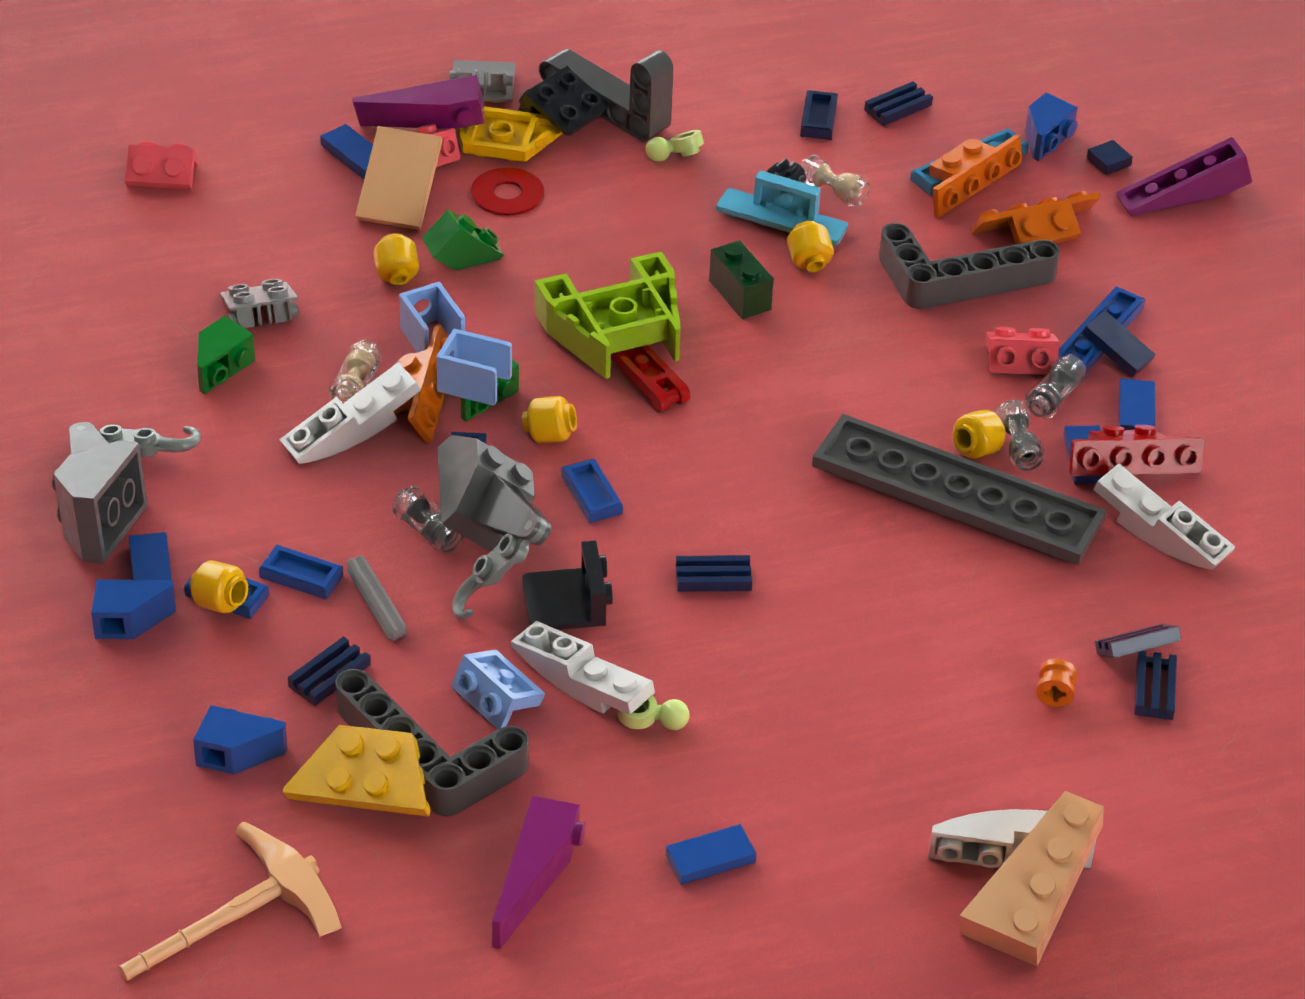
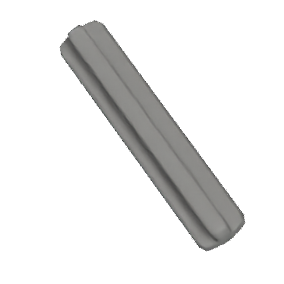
[347,555,407,641]

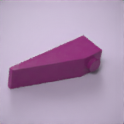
[352,75,485,129]
[1116,137,1252,216]
[492,796,585,949]

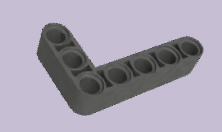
[539,49,674,141]
[879,223,1060,309]
[335,669,529,816]

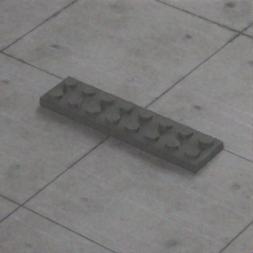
[812,414,1107,565]

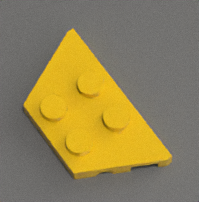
[455,106,563,162]
[283,725,431,817]

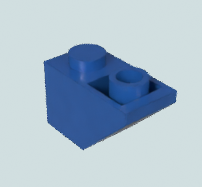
[1025,92,1078,161]
[91,579,176,639]
[193,705,288,774]

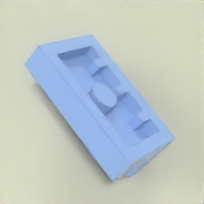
[452,650,545,729]

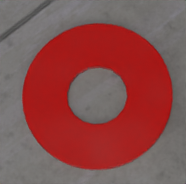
[471,168,544,215]

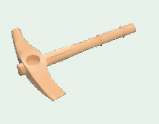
[118,822,342,981]

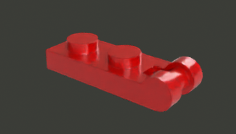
[611,345,691,413]

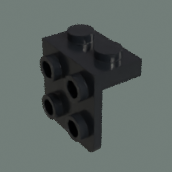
[518,66,609,136]
[522,540,613,630]

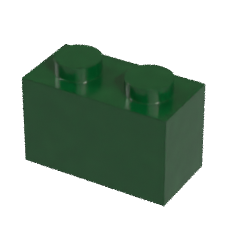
[709,240,774,319]

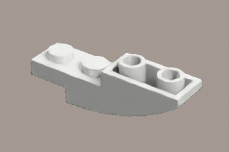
[279,362,421,464]
[1093,464,1235,570]
[511,621,655,715]
[928,809,1096,868]

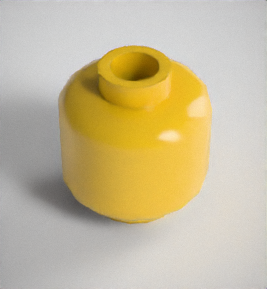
[787,221,834,272]
[373,233,420,285]
[522,396,577,444]
[952,410,1005,459]
[190,560,248,613]

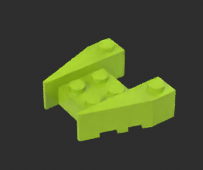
[534,251,681,379]

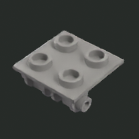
[450,60,516,103]
[220,279,299,328]

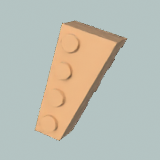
[959,791,1104,966]

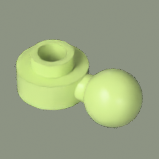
[645,130,704,162]
[618,695,690,730]

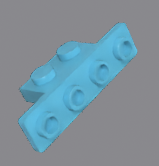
[716,170,848,246]

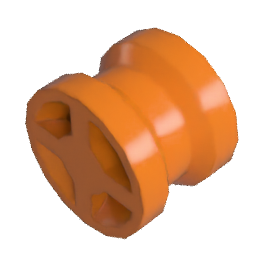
[1036,658,1078,707]

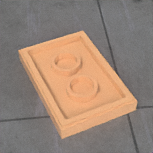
[355,126,442,231]

